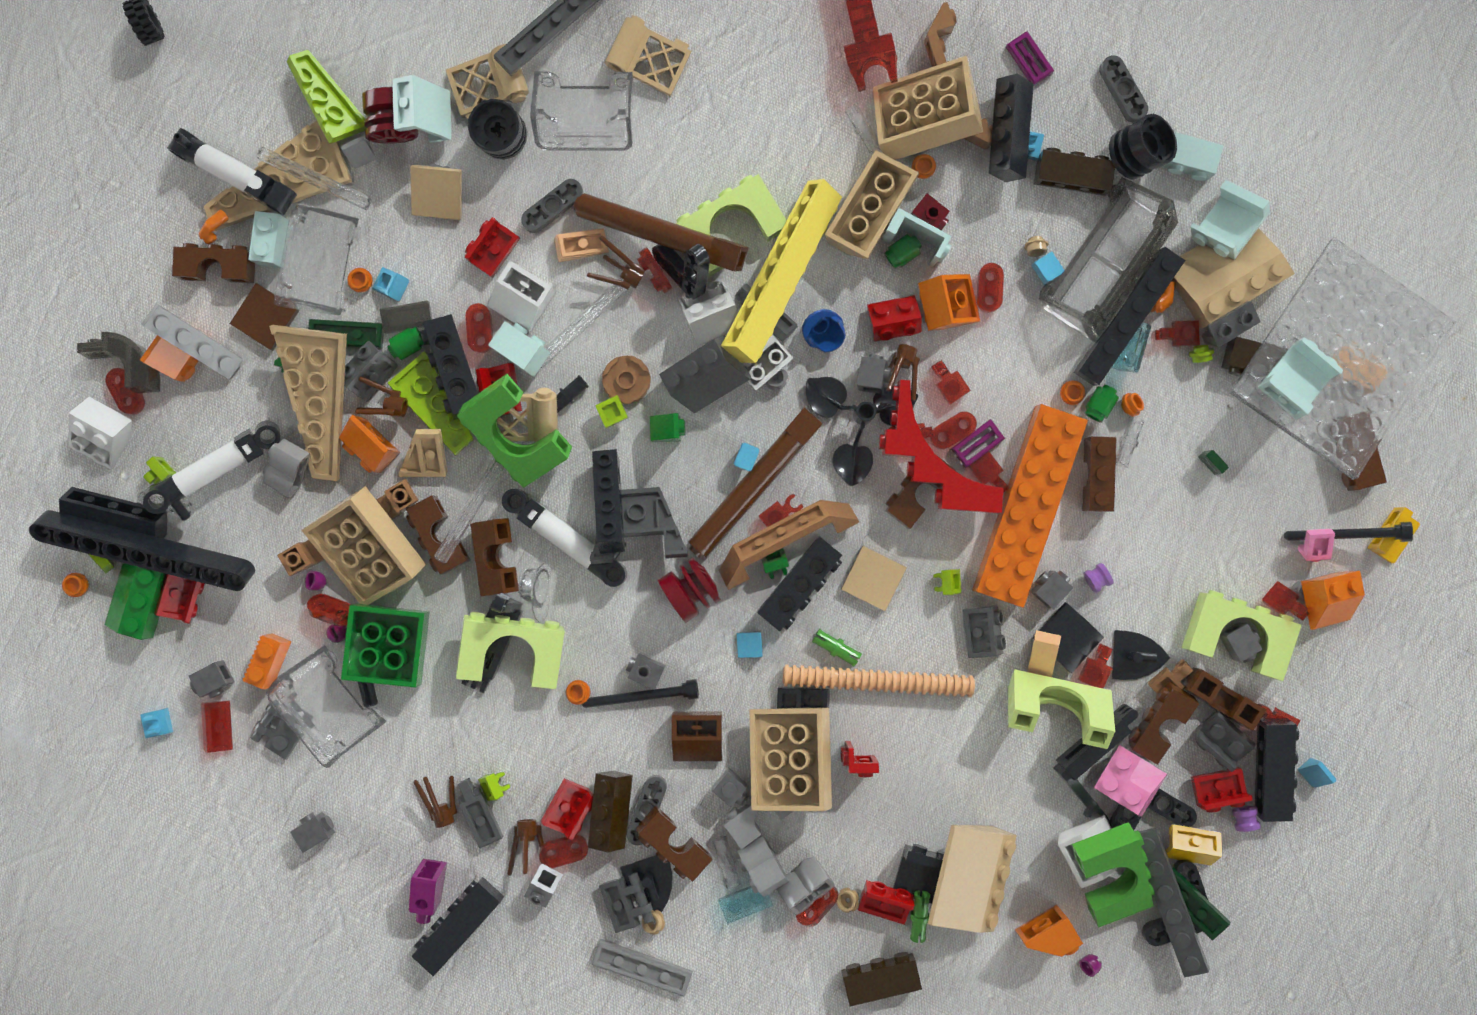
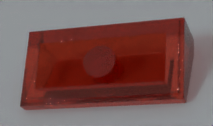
[201,700,233,753]

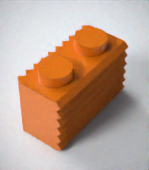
[242,633,292,690]

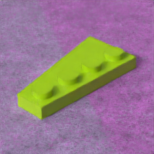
[287,50,367,144]
[388,351,474,456]

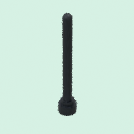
[1284,522,1413,542]
[581,679,699,708]

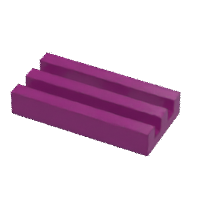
[1006,31,1054,86]
[951,419,1005,468]

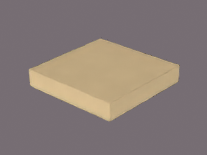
[410,165,462,220]
[841,546,907,611]

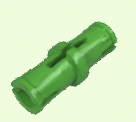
[812,628,862,667]
[910,890,930,943]

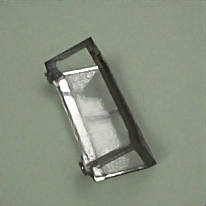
[1039,177,1178,342]

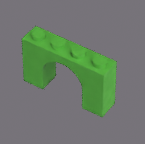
[457,374,572,488]
[1072,822,1155,928]

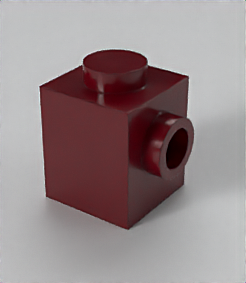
[911,193,950,231]

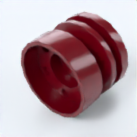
[362,87,418,144]
[658,557,721,623]

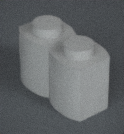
[263,439,310,498]
[737,835,789,897]
[776,856,835,915]

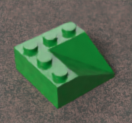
[341,603,430,688]

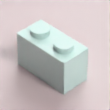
[1162,132,1224,181]
[248,211,289,268]
[488,321,550,377]

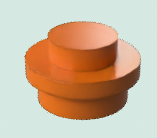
[911,154,936,179]
[347,268,373,293]
[1060,380,1085,405]
[1121,393,1144,417]
[62,573,89,597]
[566,680,591,705]

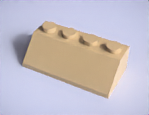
[825,150,919,259]

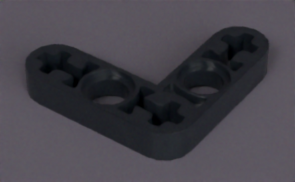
[652,244,710,300]
[1110,788,1197,830]
[1142,860,1208,946]

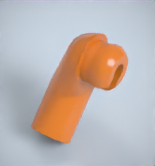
[199,210,229,244]
[1150,281,1175,313]

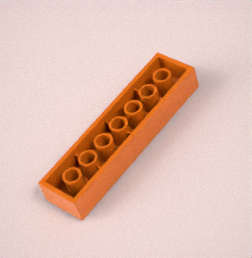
[972,404,1088,608]

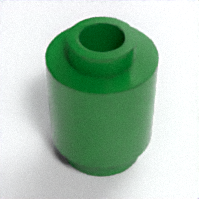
[884,234,922,269]
[387,327,424,360]
[1084,384,1119,423]

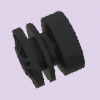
[468,99,528,160]
[1109,113,1177,180]

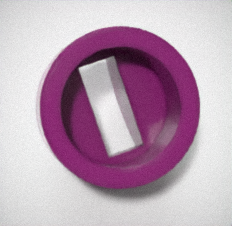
[305,570,327,591]
[326,623,347,643]
[1079,954,1102,977]

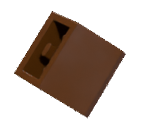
[672,711,722,761]

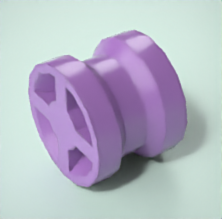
[1083,563,1114,593]
[1232,806,1261,832]

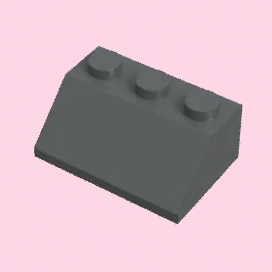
[659,336,752,413]

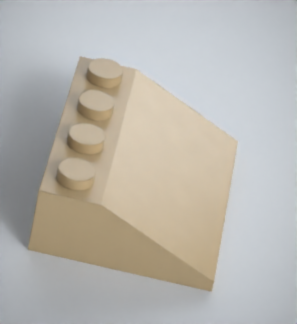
[873,56,983,160]
[1172,228,1295,329]
[302,486,426,605]
[749,708,832,811]
[928,825,1017,933]

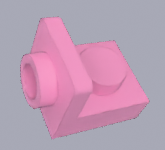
[1298,529,1335,562]

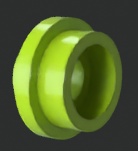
[1189,344,1215,363]

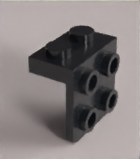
[893,844,945,904]

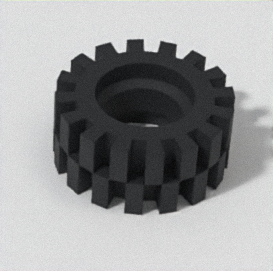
[122,0,165,46]

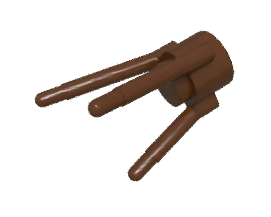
[587,236,645,290]
[885,344,920,401]
[355,377,408,417]
[414,776,458,828]
[507,819,548,876]

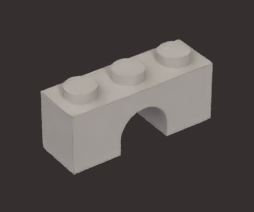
[724,796,793,849]

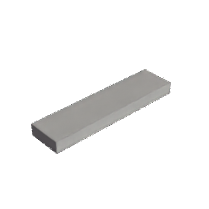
[592,939,693,997]

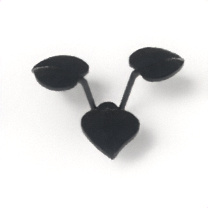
[805,377,918,486]

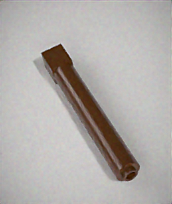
[574,193,749,272]
[688,408,823,558]

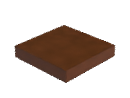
[229,283,299,351]

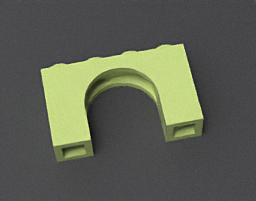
[676,174,787,278]
[1181,590,1302,681]
[456,612,565,689]
[1008,669,1115,749]

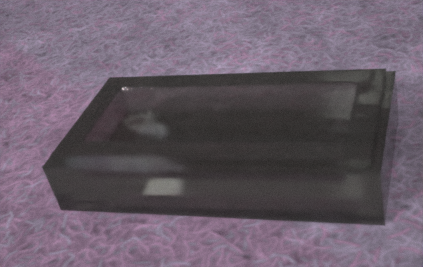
[380,300,432,334]

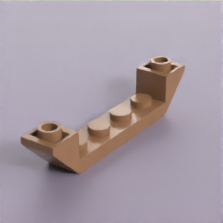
[924,2,992,149]
[277,479,419,576]
[719,500,859,590]

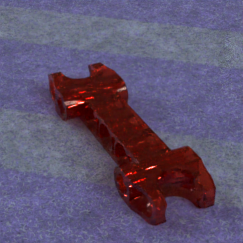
[843,0,898,92]

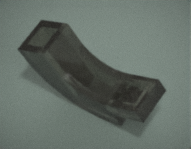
[77,332,160,393]

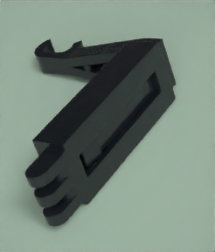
[461,593,523,693]
[1053,704,1138,824]

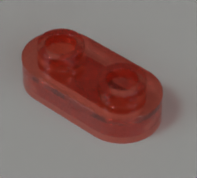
[637,247,673,294]
[977,263,1004,313]
[465,303,493,353]
[105,368,145,415]
[930,411,977,449]
[307,594,350,626]
[539,834,588,868]
[796,886,838,927]

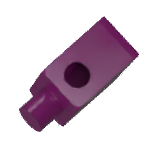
[408,858,447,924]

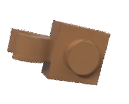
[1148,659,1193,693]

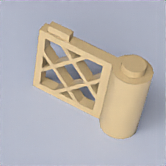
[605,15,692,97]
[446,44,529,119]
[497,388,558,442]

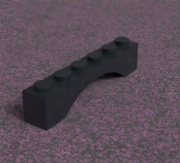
[1073,247,1186,386]

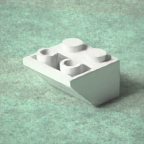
[488,261,556,333]
[678,279,738,346]
[744,334,793,391]
[69,397,132,469]
[1058,815,1119,888]

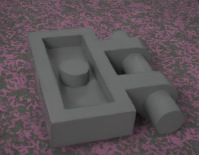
[250,695,314,759]
[599,872,654,933]

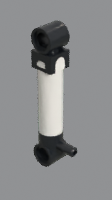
[167,128,297,216]
[143,420,280,521]
[502,489,627,587]

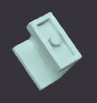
[393,75,451,143]
[1190,180,1270,260]
[882,208,952,267]
[1258,337,1343,420]

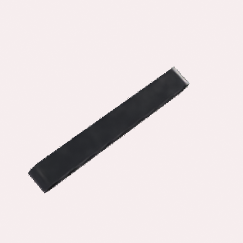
[29,510,255,591]

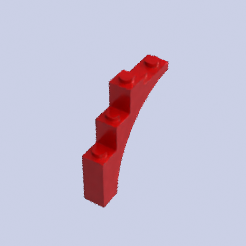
[879,380,1004,513]

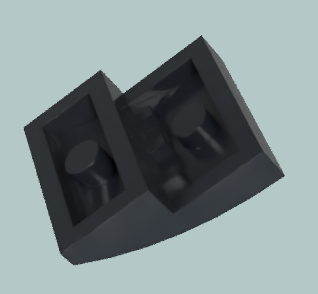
[1033,602,1104,673]
[777,688,830,709]

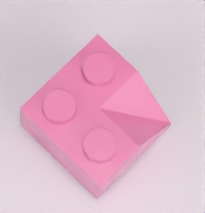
[1094,745,1167,817]

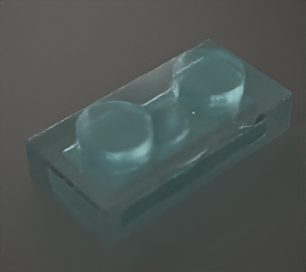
[1112,323,1151,373]
[718,886,773,924]

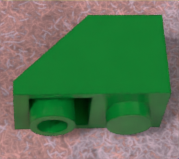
[650,413,686,442]

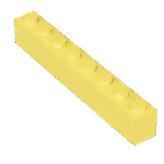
[721,179,842,363]

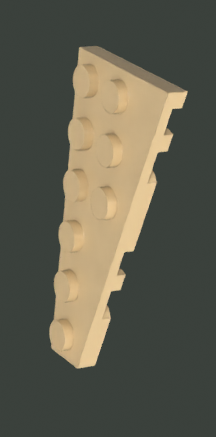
[204,120,353,231]
[269,325,347,481]

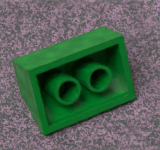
[104,563,166,640]

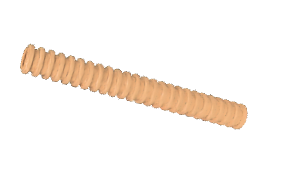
[783,664,975,697]

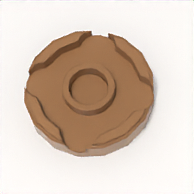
[602,355,651,404]

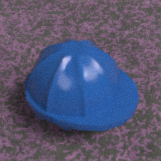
[802,309,846,352]

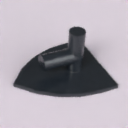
[1112,630,1170,680]
[620,855,673,913]

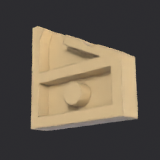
[399,429,448,477]

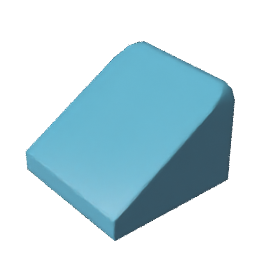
[1031,252,1065,285]
[372,267,409,301]
[734,443,759,471]
[736,631,763,658]
[1298,758,1336,787]

